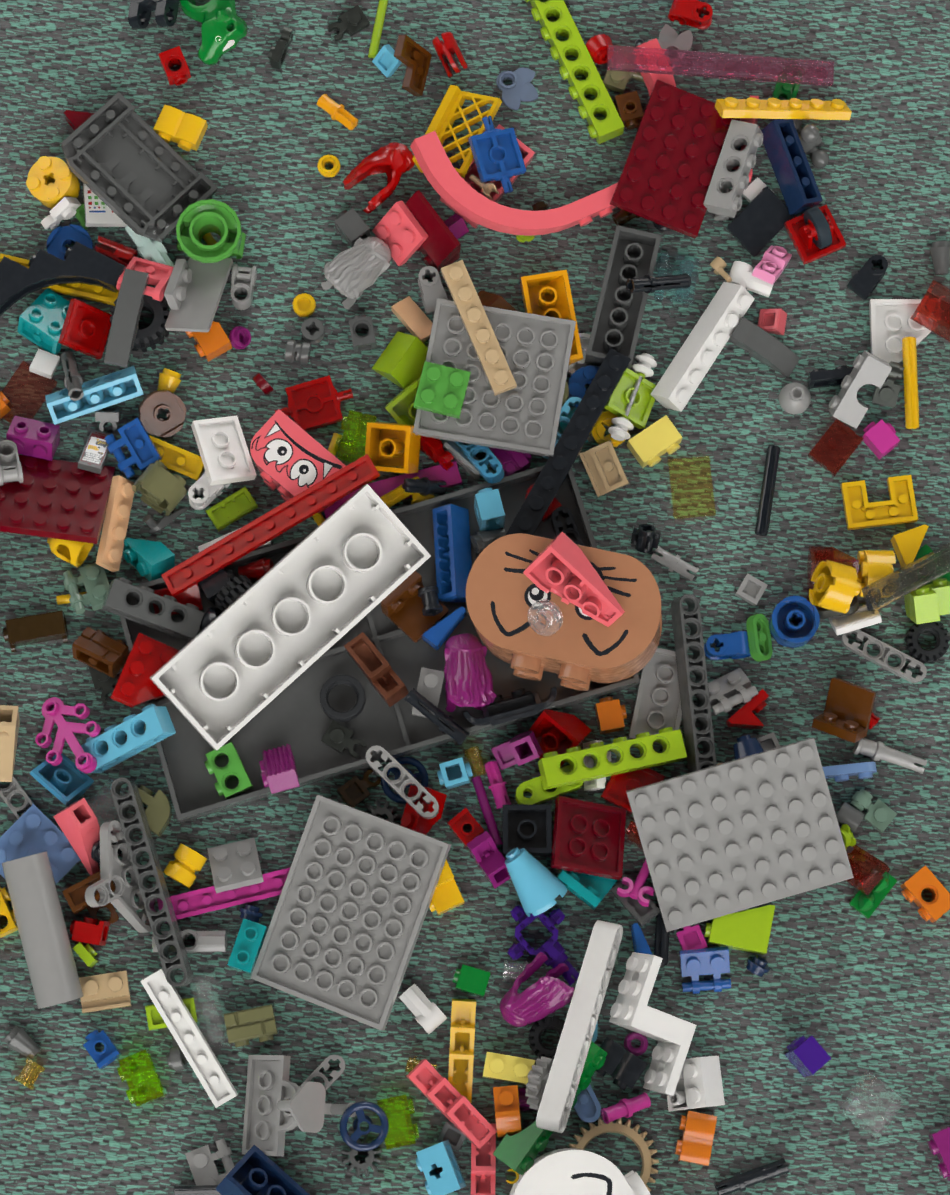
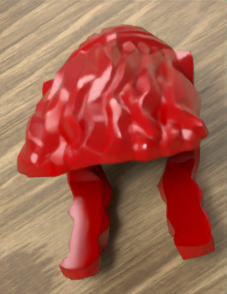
[343,142,415,213]

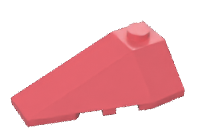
[523,532,625,627]

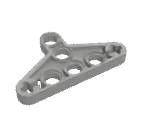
[85,820,152,933]

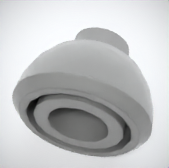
[778,382,811,414]

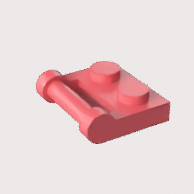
[116,256,174,301]

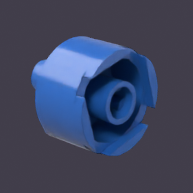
[769,596,820,648]

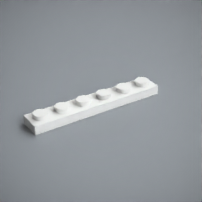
[140,968,238,1108]

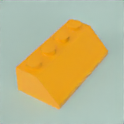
[520,269,583,365]

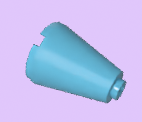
[505,847,567,917]

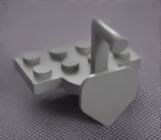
[242,1055,356,1157]

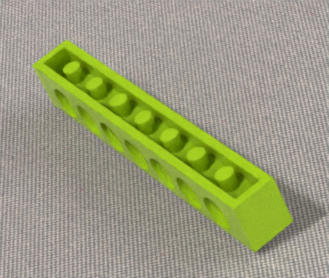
[525,0,625,144]

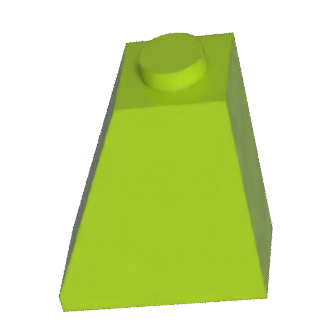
[704,905,775,955]

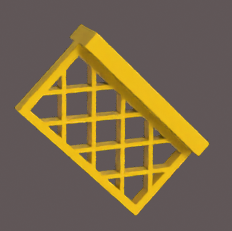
[412,85,502,177]

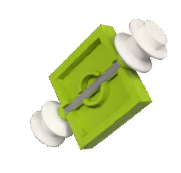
[605,353,657,441]

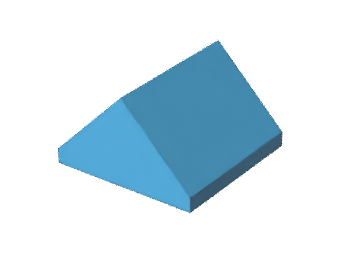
[30,753,94,807]

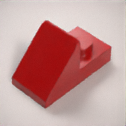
[725,689,769,730]

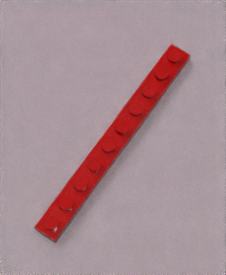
[161,454,380,597]

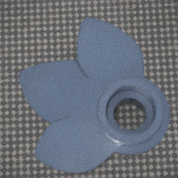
[496,67,538,111]

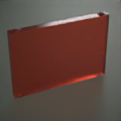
[2,361,58,424]

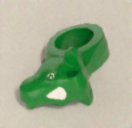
[179,0,248,65]

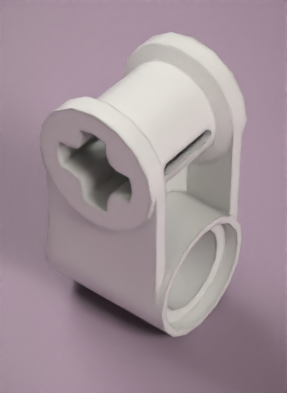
[188,471,231,510]

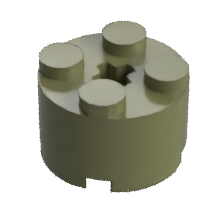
[132,460,187,516]

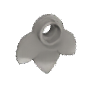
[648,24,693,67]

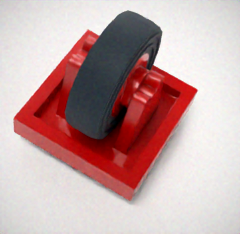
[784,204,847,265]

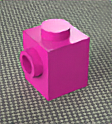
[862,420,900,460]

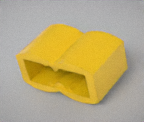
[153,105,208,151]

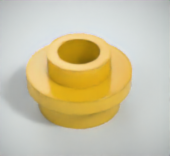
[317,155,340,177]

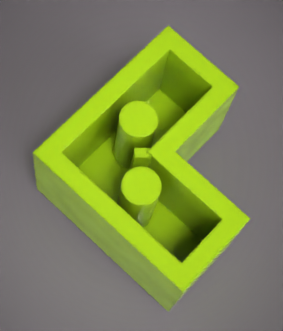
[903,578,950,624]

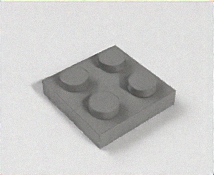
[207,838,264,893]

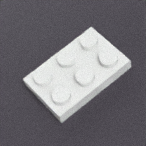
[191,416,256,486]

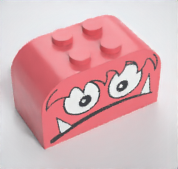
[250,409,346,513]

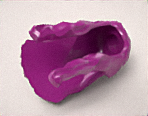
[444,633,496,712]
[499,952,574,1027]

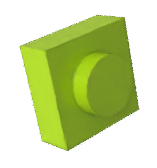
[72,942,99,968]

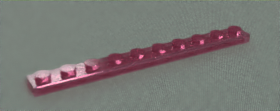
[607,45,834,86]

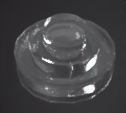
[527,599,563,636]

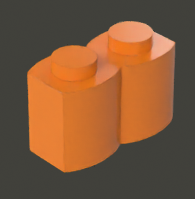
[675,1111,717,1166]

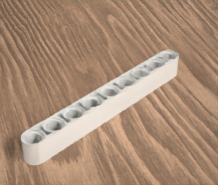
[536,920,623,1133]

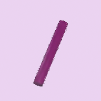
[471,776,502,846]

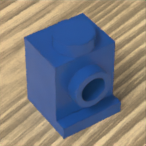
[83,1029,122,1069]

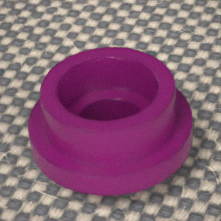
[229,326,251,350]
[624,1032,648,1056]

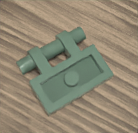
[63,562,110,614]

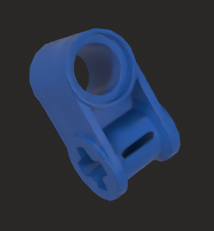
[704,631,751,660]

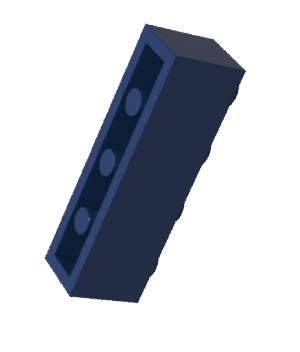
[761,119,823,215]

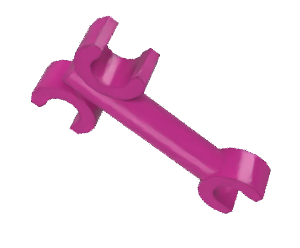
[617,859,654,907]

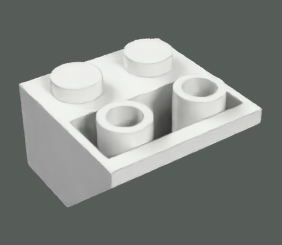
[667,1056,725,1112]

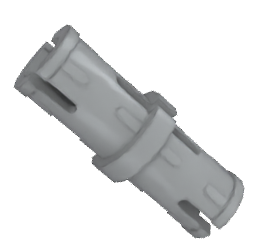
[650,546,699,582]

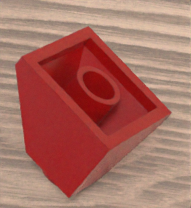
[528,709,592,768]

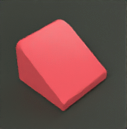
[758,309,787,335]

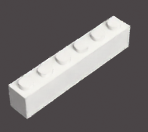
[651,282,755,412]

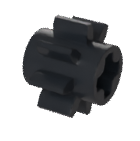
[631,524,661,553]

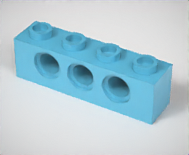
[45,366,144,425]
[81,704,176,773]

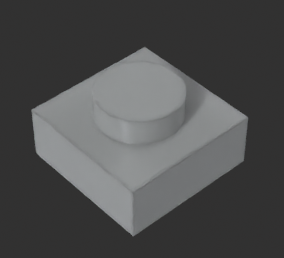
[735,573,768,607]

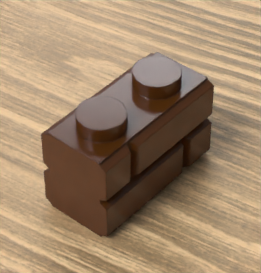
[72,627,129,678]

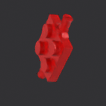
[275,375,354,431]

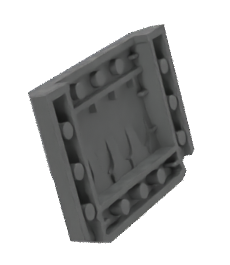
[61,92,218,242]

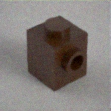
[614,91,644,130]

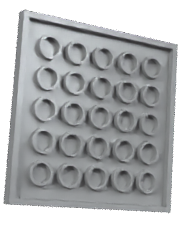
[413,298,576,457]

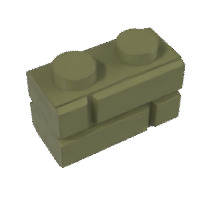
[224,1004,278,1048]

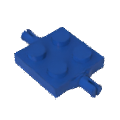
[468,116,526,194]

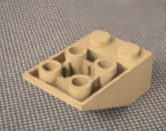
[0,705,20,782]

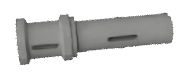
[853,738,927,774]

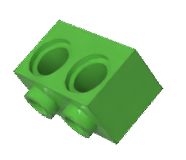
[204,742,254,800]

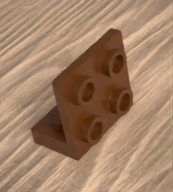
[381,571,449,643]
[812,677,876,743]

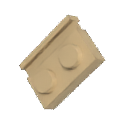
[579,440,629,497]
[79,971,131,1013]

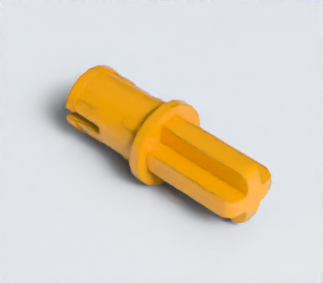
[317,94,358,130]

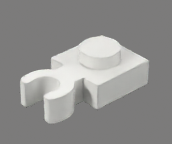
[40,197,81,230]

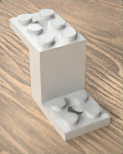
[609,952,697,1096]

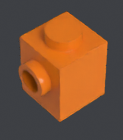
[595,697,627,735]

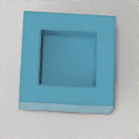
[372,44,402,77]

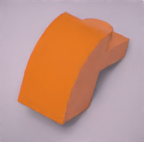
[493,1085,522,1138]

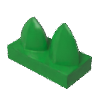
[849,866,897,919]

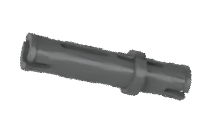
[60,350,84,401]

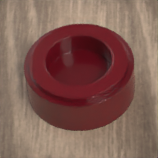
[252,373,274,395]

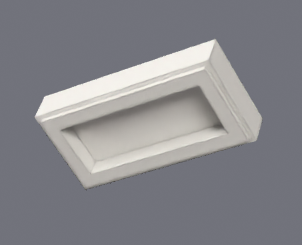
[829,603,882,636]

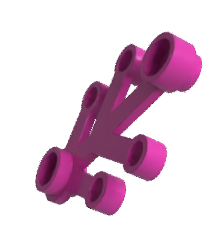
[35,697,101,774]

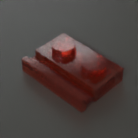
[808,419,864,476]
[845,845,890,895]

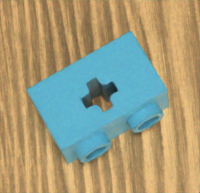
[474,488,505,531]
[416,1140,466,1195]

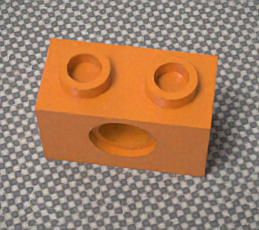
[901,865,950,923]

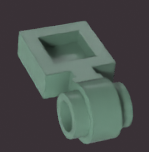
[850,789,897,833]

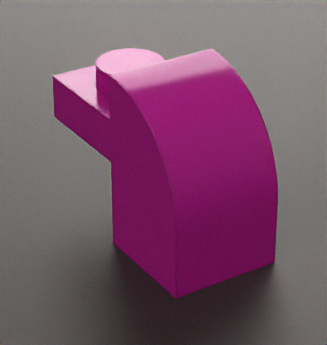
[491,730,543,770]
[467,831,511,889]

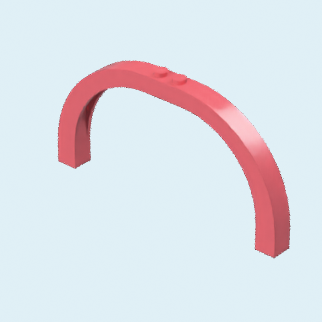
[410,38,676,236]

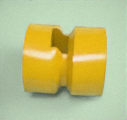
[163,843,207,888]

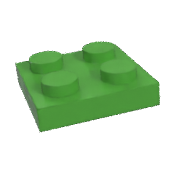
[413,361,471,419]

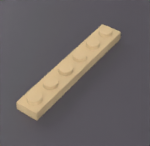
[441,260,517,396]

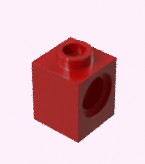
[158,46,191,86]

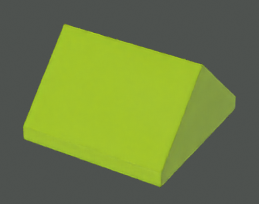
[372,331,428,389]

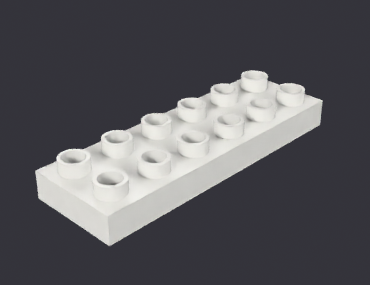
[150,484,431,751]

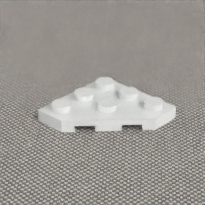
[869,299,941,363]

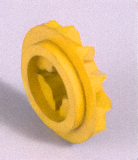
[592,411,629,447]

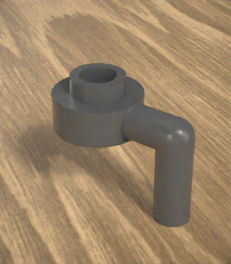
[167,1026,201,1072]

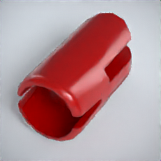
[432,32,468,78]
[94,236,138,267]

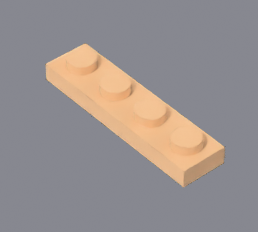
[96,475,134,572]

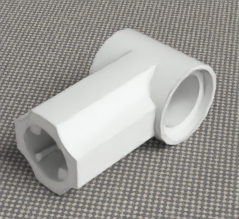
[729,261,774,298]
[399,983,447,1034]

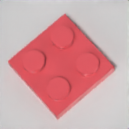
[372,200,429,266]

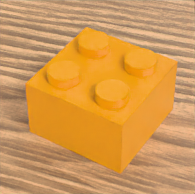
[365,422,421,474]

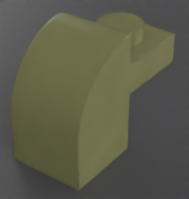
[138,785,172,837]

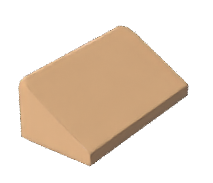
[391,296,433,343]

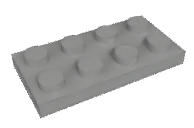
[628,648,693,746]

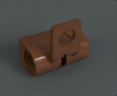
[62,871,119,925]

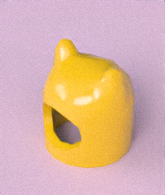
[47,538,94,568]

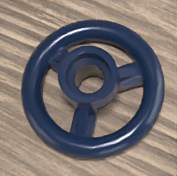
[381,756,429,804]
[339,1101,389,1151]

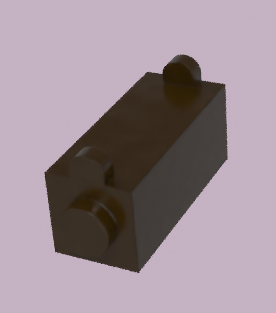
[3,610,69,652]

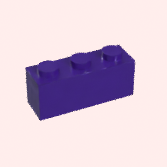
[785,1035,832,1077]

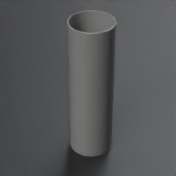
[2,851,83,1009]

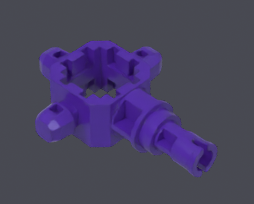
[507,905,579,986]

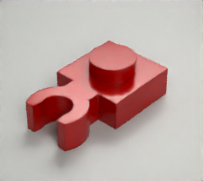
[420,436,454,471]

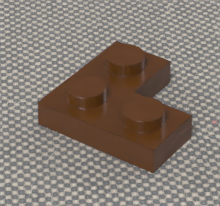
[394,35,432,97]

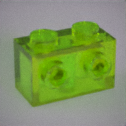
[117,1049,166,1107]

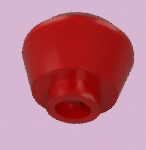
[585,34,614,64]

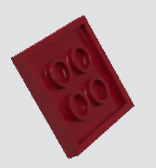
[551,796,626,880]

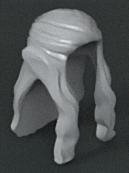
[321,237,392,310]

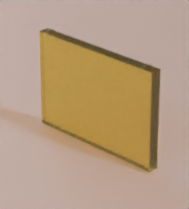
[667,456,716,519]

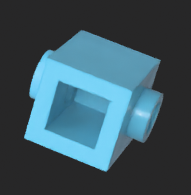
[437,757,473,790]

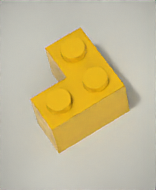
[429,860,464,915]

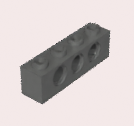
[101,578,204,642]

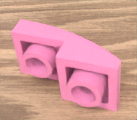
[752,245,792,285]

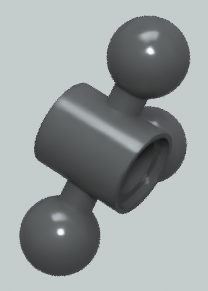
[792,119,829,168]

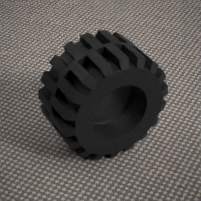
[110,295,169,352]

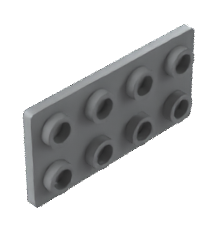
[164,258,233,332]

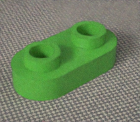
[746,614,773,662]

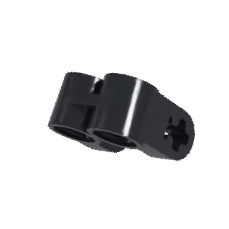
[128,0,180,29]

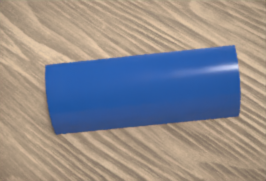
[432,504,472,602]

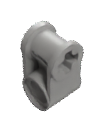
[230,264,257,310]
[418,266,448,314]
[0,440,23,486]

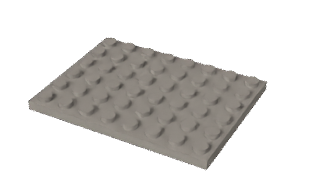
[626,737,854,932]
[250,795,451,1031]

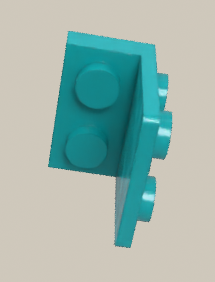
[17,288,70,355]
[557,870,623,910]

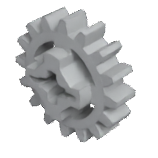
[525,1056,554,1111]

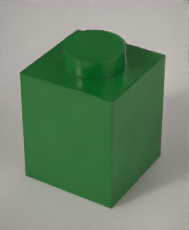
[453,964,491,997]

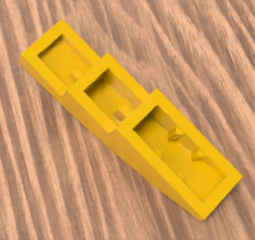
[448,998,476,1103]

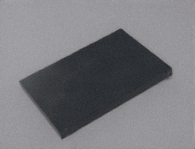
[726,186,795,257]

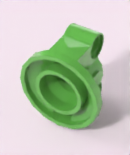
[176,199,246,263]

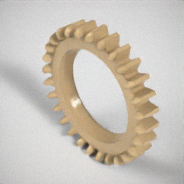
[568,1117,659,1192]

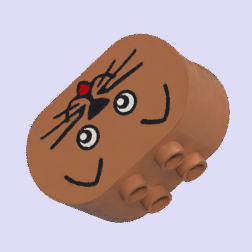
[466,533,662,691]

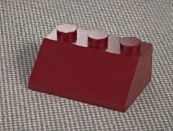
[405,190,460,272]

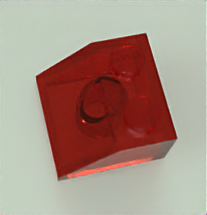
[910,280,950,342]

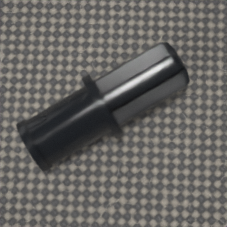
[402,477,447,496]

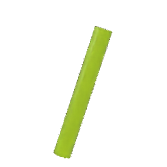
[368,0,388,58]

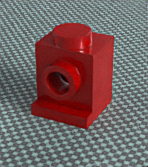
[447,808,484,847]
[70,917,110,946]

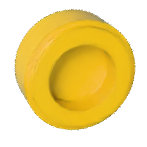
[293,293,316,317]

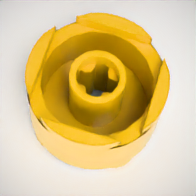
[26,156,80,209]
[856,550,897,598]
[809,560,861,614]

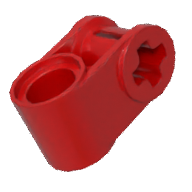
[668,0,713,29]

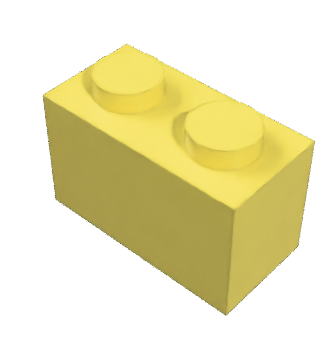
[627,415,683,468]
[482,1052,535,1085]

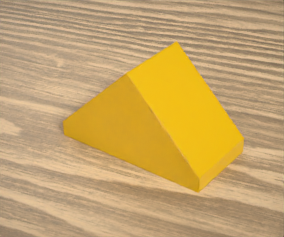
[890,524,929,572]

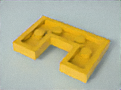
[840,475,918,530]

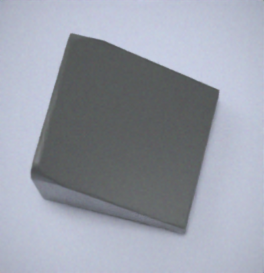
[437,1119,466,1152]

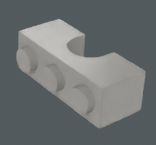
[829,350,892,429]

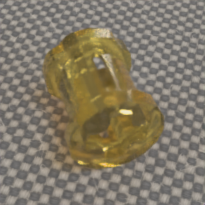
[14,1058,46,1090]

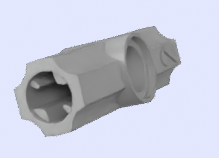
[152,929,228,954]

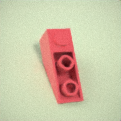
[53,798,100,876]

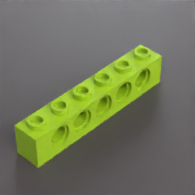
[538,727,687,790]

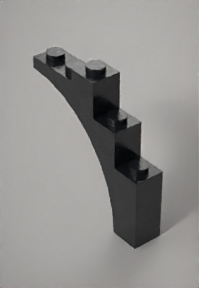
[0,242,126,316]

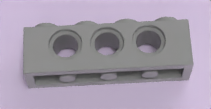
[703,119,763,218]

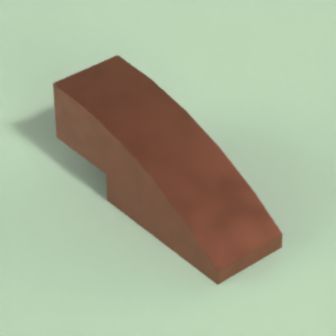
[344,632,409,707]

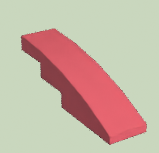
[407,1059,497,1149]
[471,1123,496,1195]

